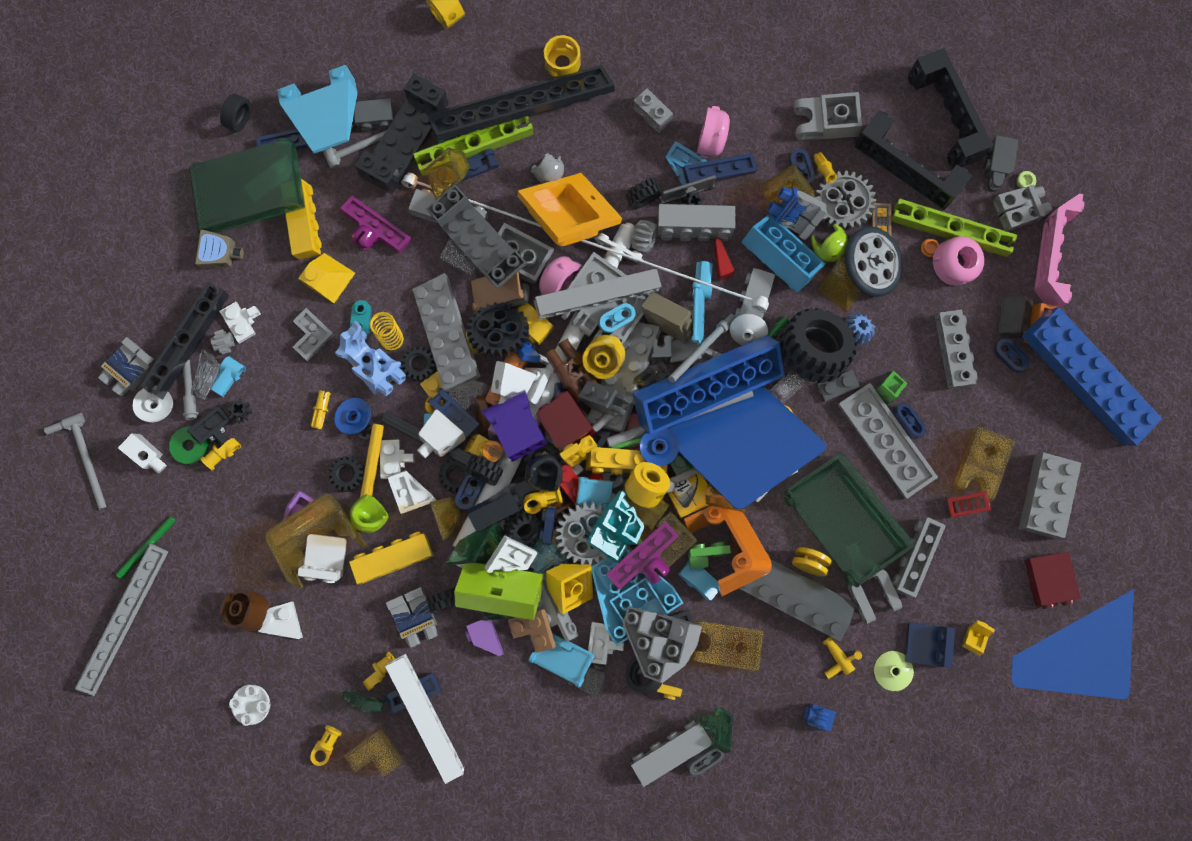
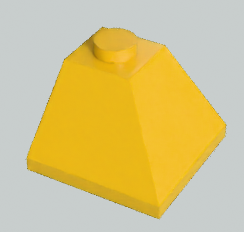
[299,253,355,303]
[546,564,593,614]

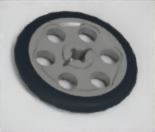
[845,226,902,297]

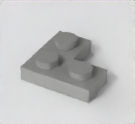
[293,308,334,361]

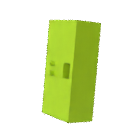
[454,561,543,620]

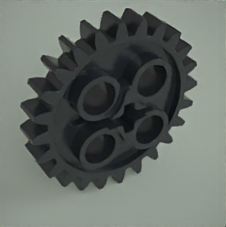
[466,302,529,359]

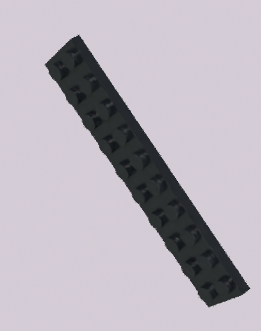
[427,65,615,141]

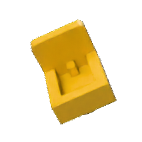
[962,620,994,656]
[657,683,682,700]

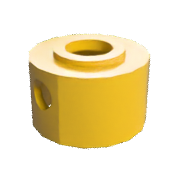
[426,0,465,29]
[544,35,581,78]
[625,462,670,508]

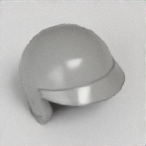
[531,153,564,184]

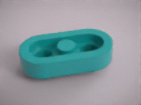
[350,300,372,335]

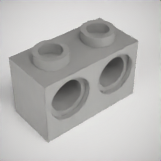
[633,89,673,133]

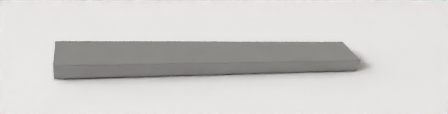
[75,543,169,696]

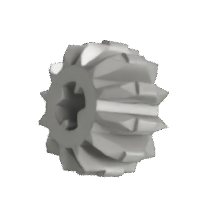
[631,220,657,252]

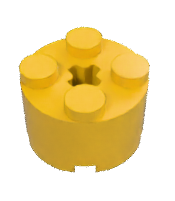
[583,335,625,379]

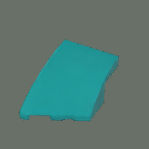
[586,490,644,562]

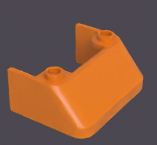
[684,505,772,596]

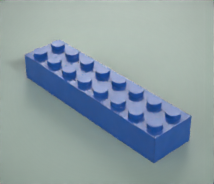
[1022,307,1162,446]
[632,335,785,435]

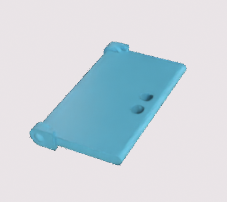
[691,283,705,346]
[572,477,613,536]
[529,633,595,688]

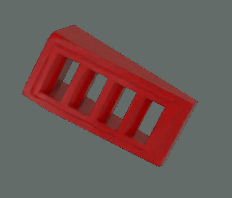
[714,238,734,281]
[947,491,991,518]

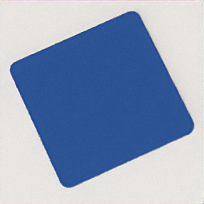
[669,386,826,509]
[1011,587,1134,699]

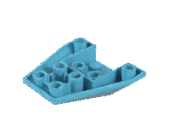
[592,548,683,646]

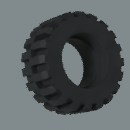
[779,308,857,383]

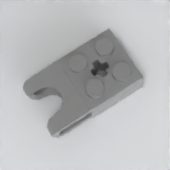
[793,92,862,141]

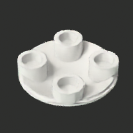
[229,684,270,726]

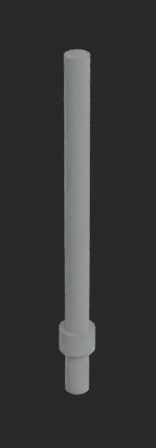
[668,314,735,383]

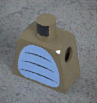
[195,230,244,269]

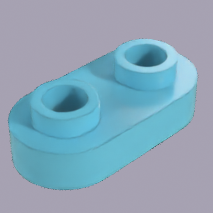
[599,303,635,333]

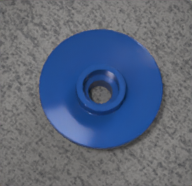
[334,398,371,435]
[640,428,679,466]

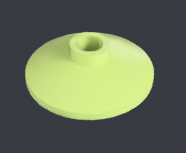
[874,651,914,691]

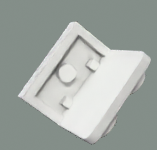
[298,534,347,583]

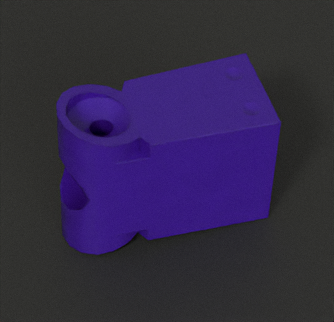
[481,389,547,462]

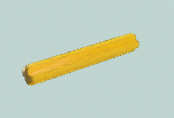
[360,424,384,498]

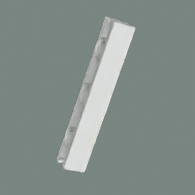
[385,654,464,784]

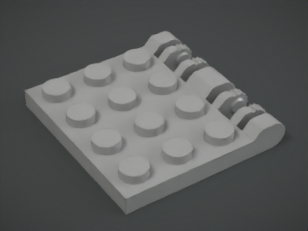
[562,252,650,344]

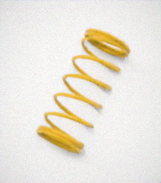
[370,312,404,350]

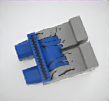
[768,186,827,240]

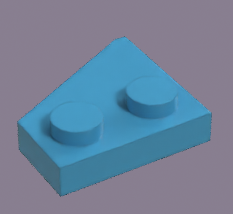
[666,141,707,185]

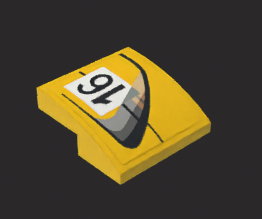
[667,473,716,518]

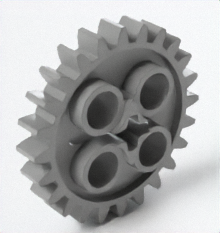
[815,171,876,231]
[555,501,607,565]

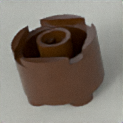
[220,588,270,632]

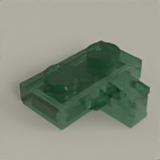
[342,691,385,713]
[700,707,733,754]

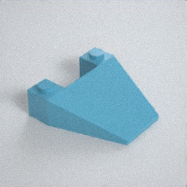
[277,65,357,154]

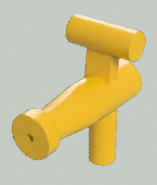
[822,637,862,679]

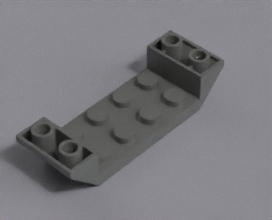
[426,185,527,289]

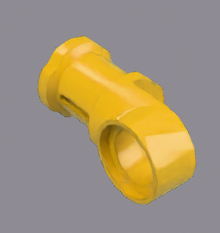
[200,438,241,471]
[523,488,563,514]
[363,652,395,691]
[310,725,342,766]

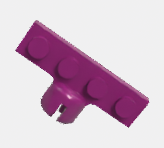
[340,196,411,254]
[606,521,679,590]

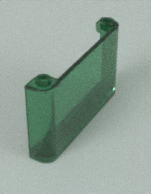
[189,138,305,234]
[784,452,916,588]

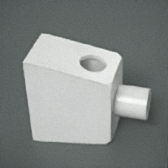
[491,361,536,404]
[417,409,466,458]
[118,433,167,474]

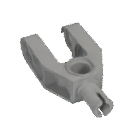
[845,543,902,624]

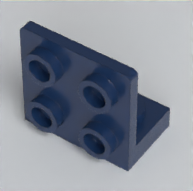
[905,623,955,668]

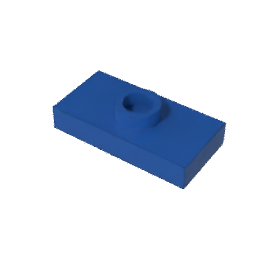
[516,341,541,363]

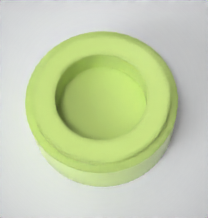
[1016,171,1036,188]

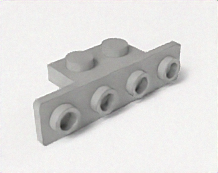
[533,565,578,642]

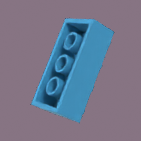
[741,214,826,293]

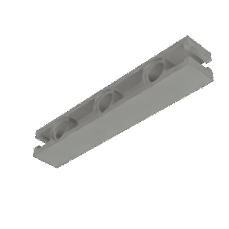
[534,269,662,320]

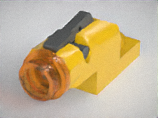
[464,434,503,462]

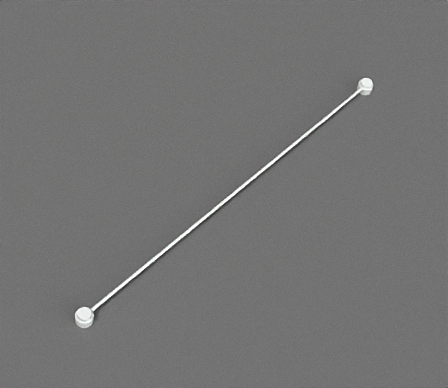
[401,173,769,312]

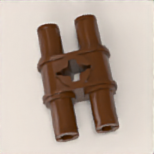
[544,338,598,403]

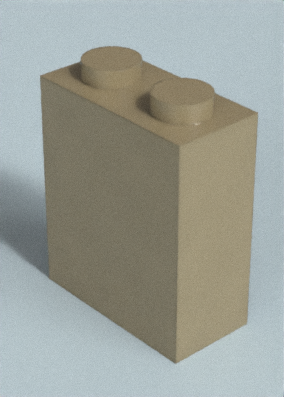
[641,292,693,344]

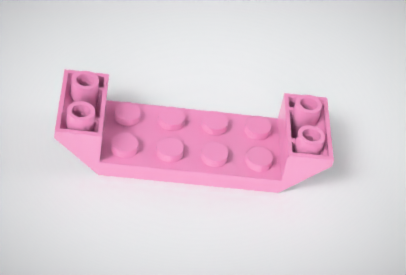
[1034,194,1084,308]

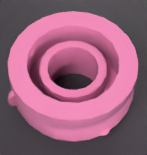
[697,106,730,159]
[933,236,984,286]
[539,256,583,295]

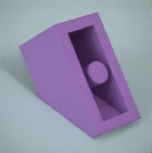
[465,617,504,656]

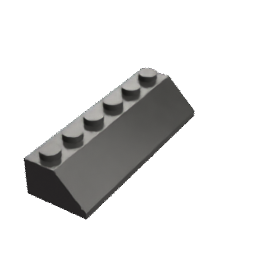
[739,559,856,642]

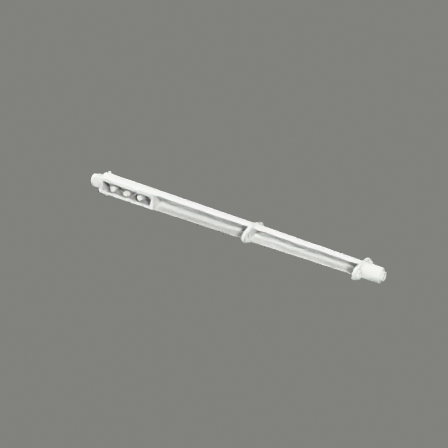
[451,223,643,568]

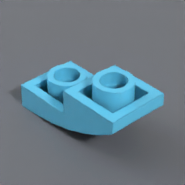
[678,560,719,601]

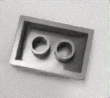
[498,223,554,283]

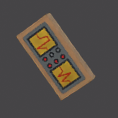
[871,203,891,241]

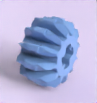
[844,312,875,346]

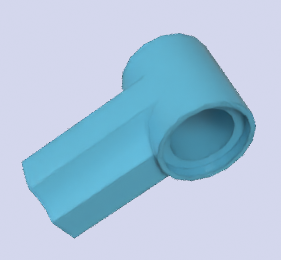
[691,261,713,300]
[209,356,246,397]

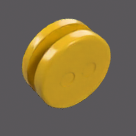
[792,547,831,576]

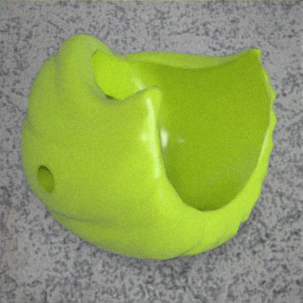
[812,224,848,262]
[350,494,389,533]

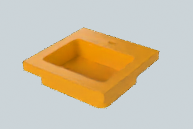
[517,173,622,246]

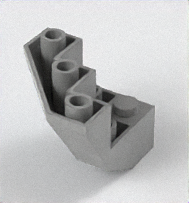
[623,606,702,683]

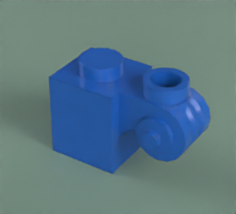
[803,703,836,732]

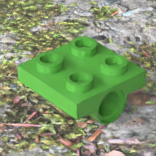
[687,542,731,569]

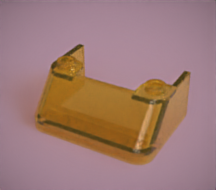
[266,494,367,589]

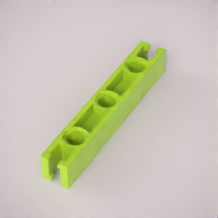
[414,116,534,176]
[891,199,1017,257]

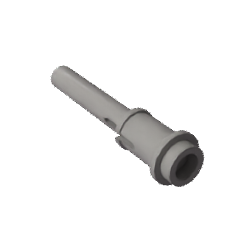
[183,360,199,421]

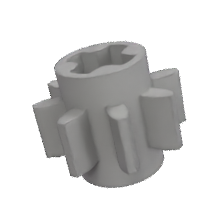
[211,329,235,354]

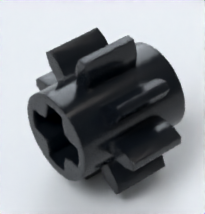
[681,192,704,205]
[226,398,252,424]

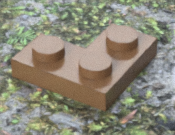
[508,609,556,653]

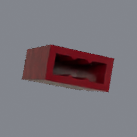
[535,391,597,452]
[1024,552,1081,609]

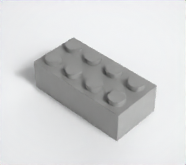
[657,204,735,242]
[1019,452,1081,539]

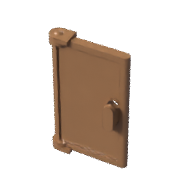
[471,272,524,312]

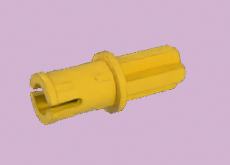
[814,152,837,183]
[311,390,331,429]

